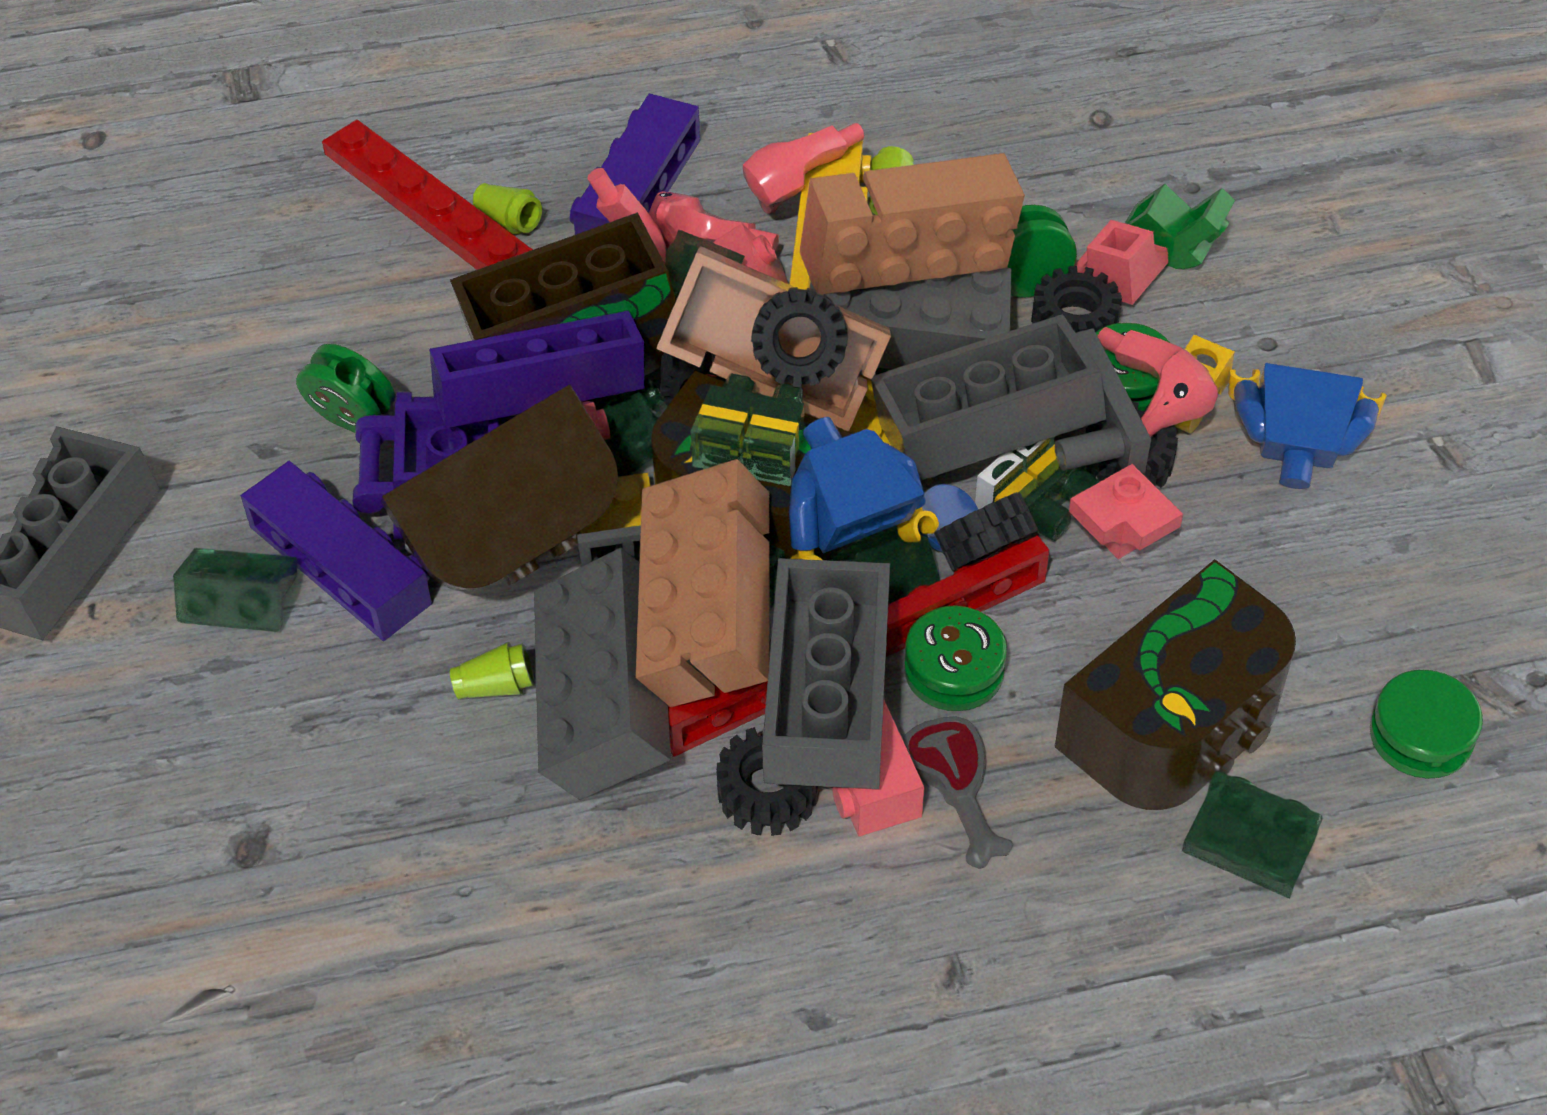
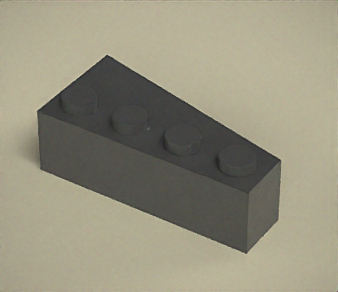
[0,426,160,641]

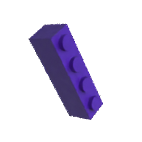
[570,93,700,235]
[429,310,644,428]
[240,460,432,642]

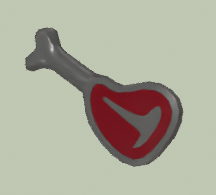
[903,716,1012,869]

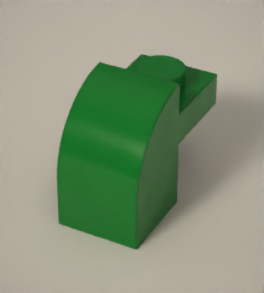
[1125,184,1235,269]

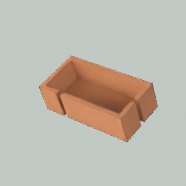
[800,153,1025,295]
[656,246,891,431]
[636,459,769,707]

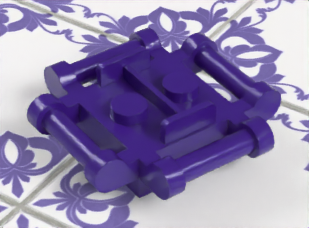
[352,392,515,539]

